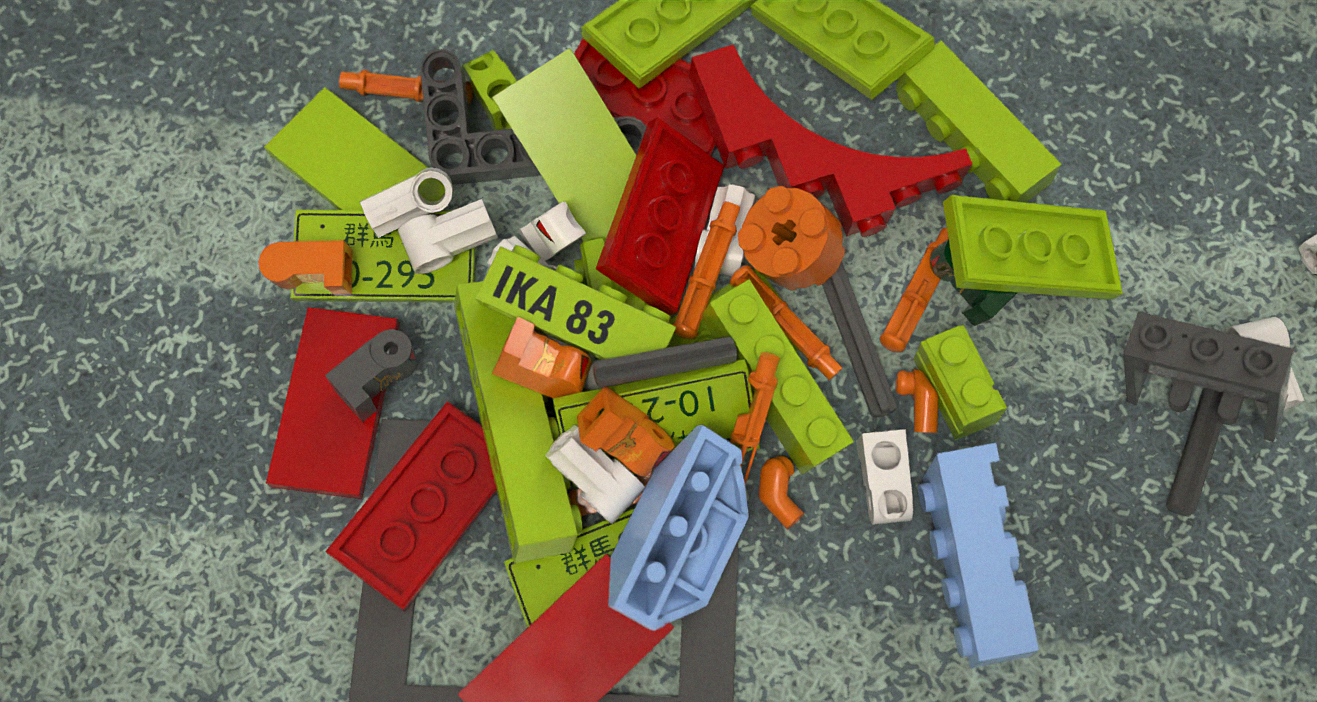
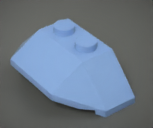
[609,425,749,631]

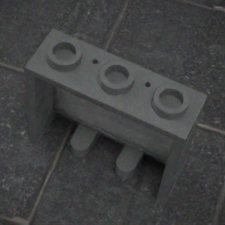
[1123,312,1295,442]

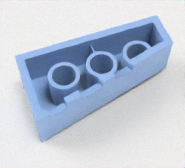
[918,443,1039,668]

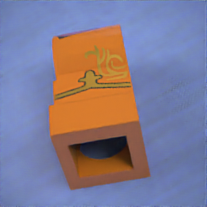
[258,240,353,295]
[492,317,592,398]
[577,386,674,477]

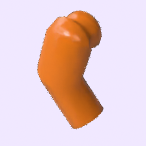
[895,368,938,433]
[759,456,805,530]

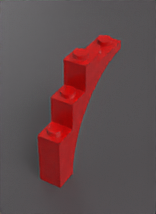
[689,44,973,237]

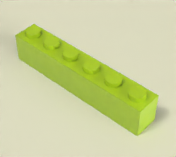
[454,281,582,563]

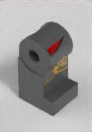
[325,329,417,423]

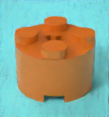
[738,186,845,291]

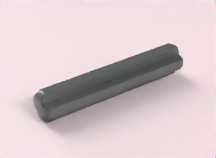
[593,337,737,387]
[1166,383,1223,517]

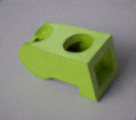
[462,50,517,130]

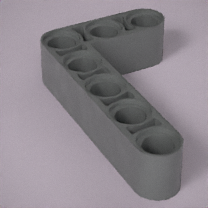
[420,49,646,185]

